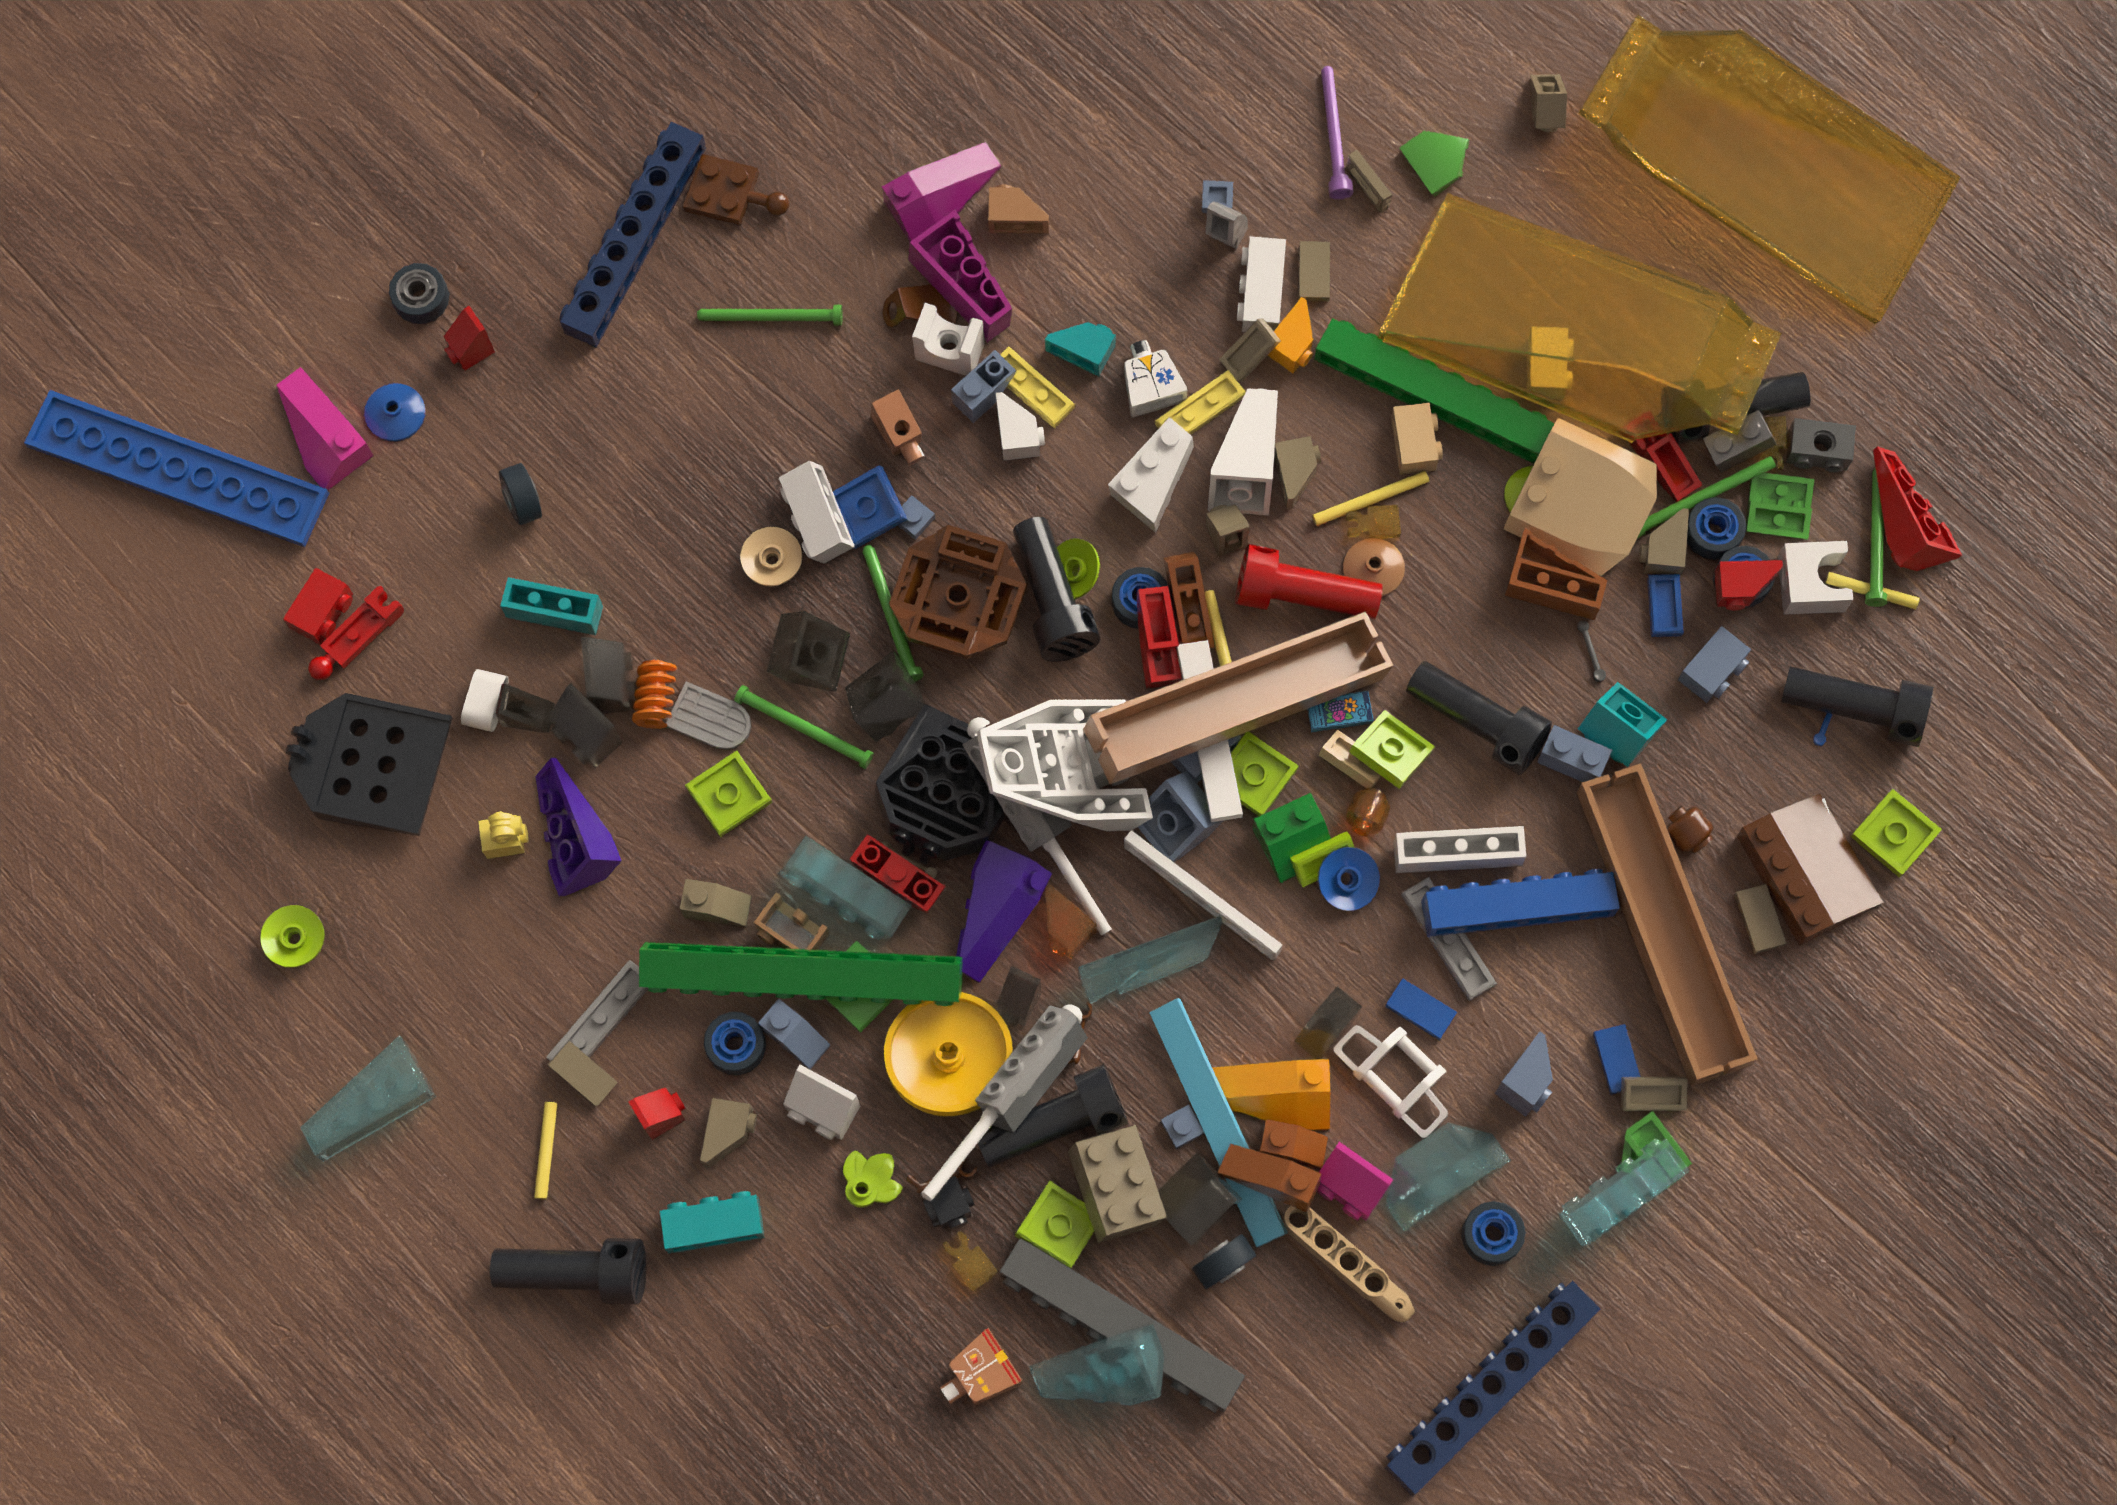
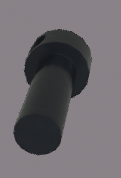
[1662,372,1811,445]
[1013,517,1100,662]
[1406,661,1553,775]
[1781,666,1934,747]
[978,1064,1129,1168]
[490,1238,647,1305]

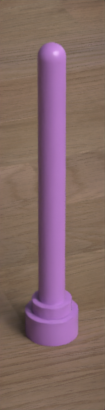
[1321,66,1353,199]

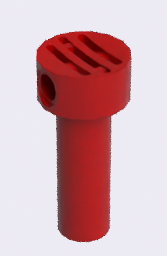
[1235,544,1383,620]

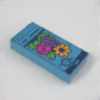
[1307,691,1374,732]

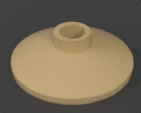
[740,527,802,586]

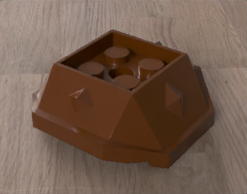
[889,525,1027,659]

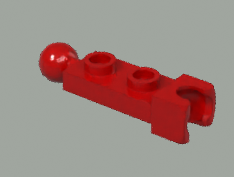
[308,586,404,680]

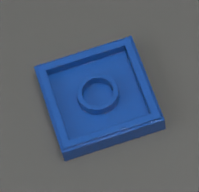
[833,465,908,549]

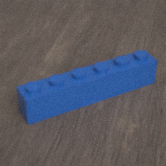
[1421,869,1620,937]

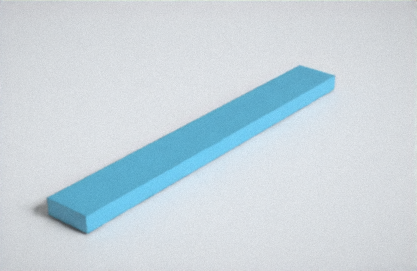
[1149,998,1288,1247]

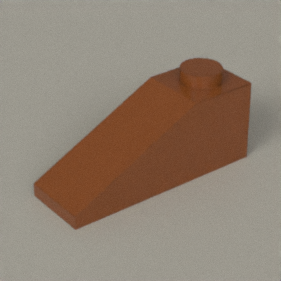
[1163,552,1214,648]
[1217,1144,1321,1213]

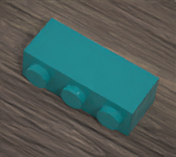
[500,577,603,635]
[660,1191,765,1254]

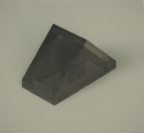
[495,684,555,733]

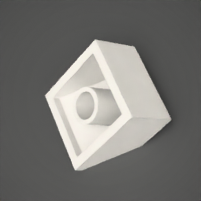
[783,1065,861,1140]

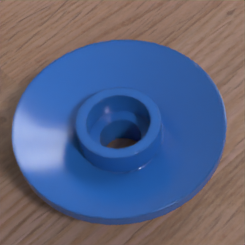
[364,383,425,441]
[1318,847,1380,911]

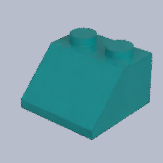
[1578,682,1668,767]

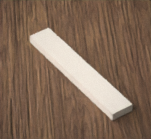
[1177,640,1243,822]
[1124,830,1282,960]

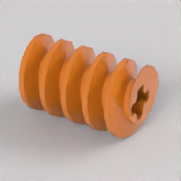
[632,660,677,729]

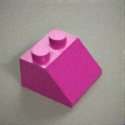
[1317,1142,1393,1221]

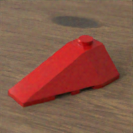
[1873,446,1962,571]

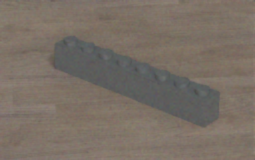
[1000,1238,1245,1414]

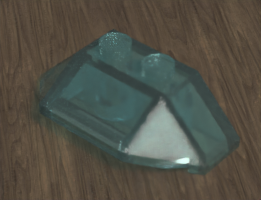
[1386,1123,1511,1232]

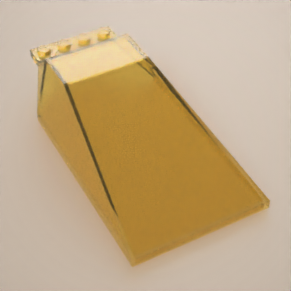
[1578,15,1961,324]
[1378,193,1782,443]

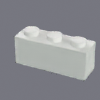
[1237,236,1286,332]
[779,461,855,563]

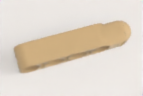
[1283,1206,1415,1322]

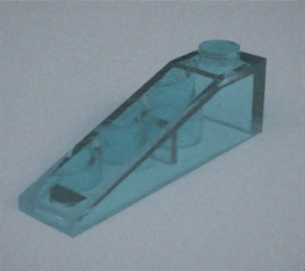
[1029,1323,1165,1406]

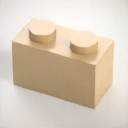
[1391,403,1443,475]

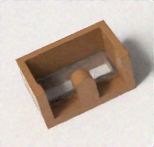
[754,892,830,950]

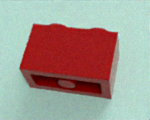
[283,568,353,645]

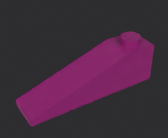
[882,142,1001,242]

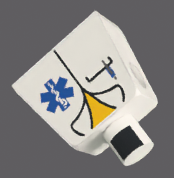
[1124,340,1187,418]

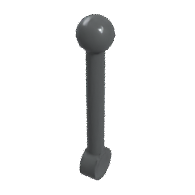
[1577,620,1606,682]

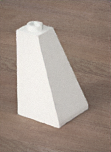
[1208,389,1278,516]

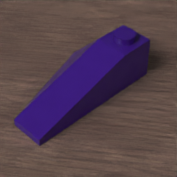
[535,758,622,896]
[956,841,1052,983]

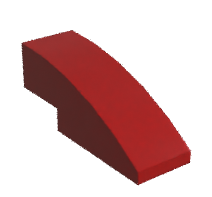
[1618,408,1702,502]
[1137,586,1182,689]

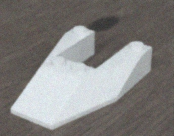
[976,700,1153,831]

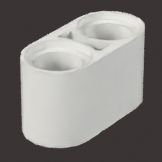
[461,669,509,732]

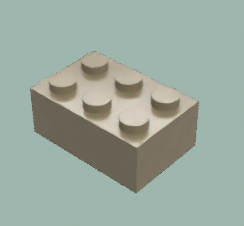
[1068,1125,1167,1243]

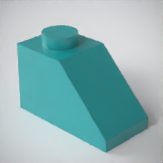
[1045,322,1116,376]

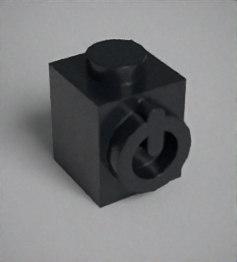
[922,1176,975,1230]

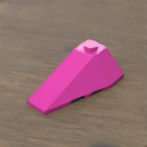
[276,367,373,490]

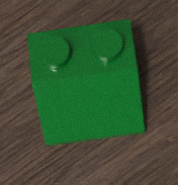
[1252,793,1331,883]

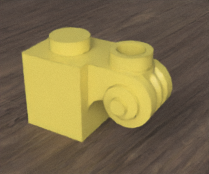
[479,812,528,859]

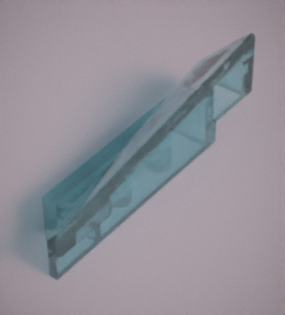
[1078,916,1223,1004]

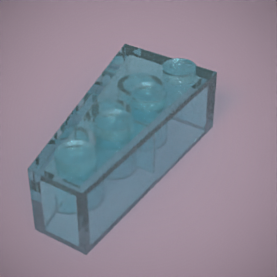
[778,835,912,941]
[300,1035,437,1161]
[1559,1138,1690,1248]

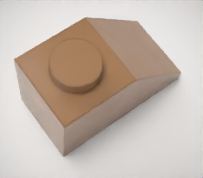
[988,184,1049,233]

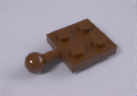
[683,154,789,225]

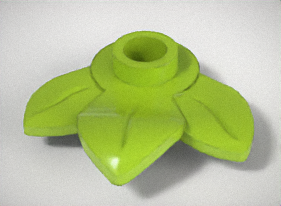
[843,1150,903,1208]

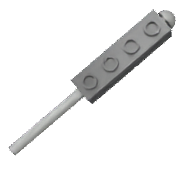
[963,717,1111,935]
[921,1005,1088,1201]

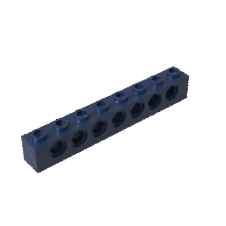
[560,122,706,348]
[1385,1280,1601,1497]

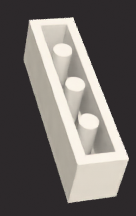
[1393,826,1526,873]

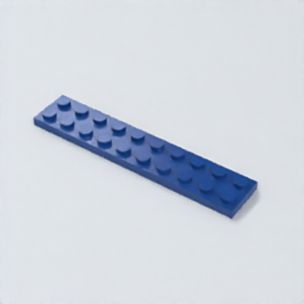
[24,390,329,547]

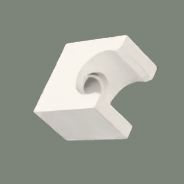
[912,303,985,376]
[1778,541,1853,614]

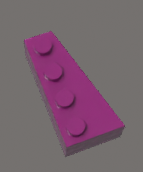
[908,209,1012,343]

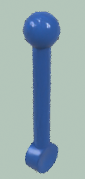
[1813,713,1833,746]

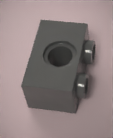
[1786,418,1856,473]

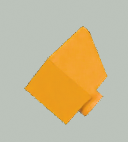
[1267,297,1313,374]

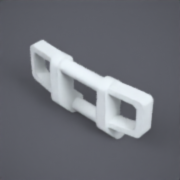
[1333,1025,1448,1138]

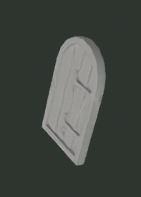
[666,681,751,750]

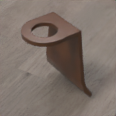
[883,284,958,327]

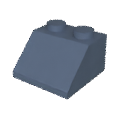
[1138,771,1223,863]
[1495,1031,1553,1117]

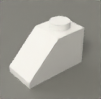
[996,392,1045,460]

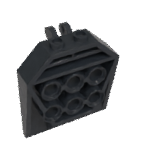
[285,693,453,836]
[875,704,1006,864]

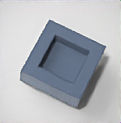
[1202,180,1233,213]
[898,495,935,540]
[1161,1105,1204,1149]

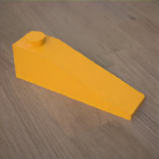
[1212,1059,1330,1130]

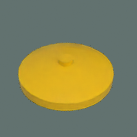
[884,992,1013,1116]

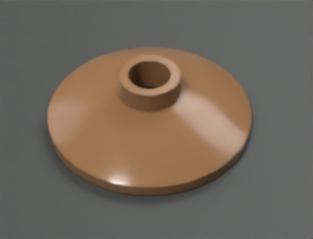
[1343,538,1405,597]

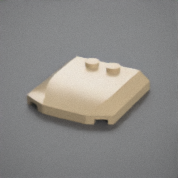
[1504,418,1657,576]

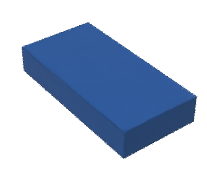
[1647,574,1684,637]
[1385,978,1457,1041]
[1593,1024,1640,1095]

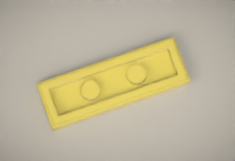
[1000,346,1075,428]
[1155,370,1246,435]

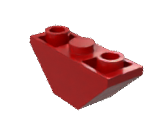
[849,834,946,913]

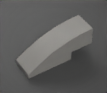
[1205,202,1248,249]

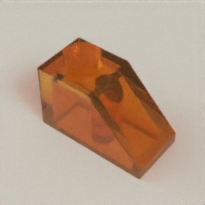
[1045,884,1097,959]

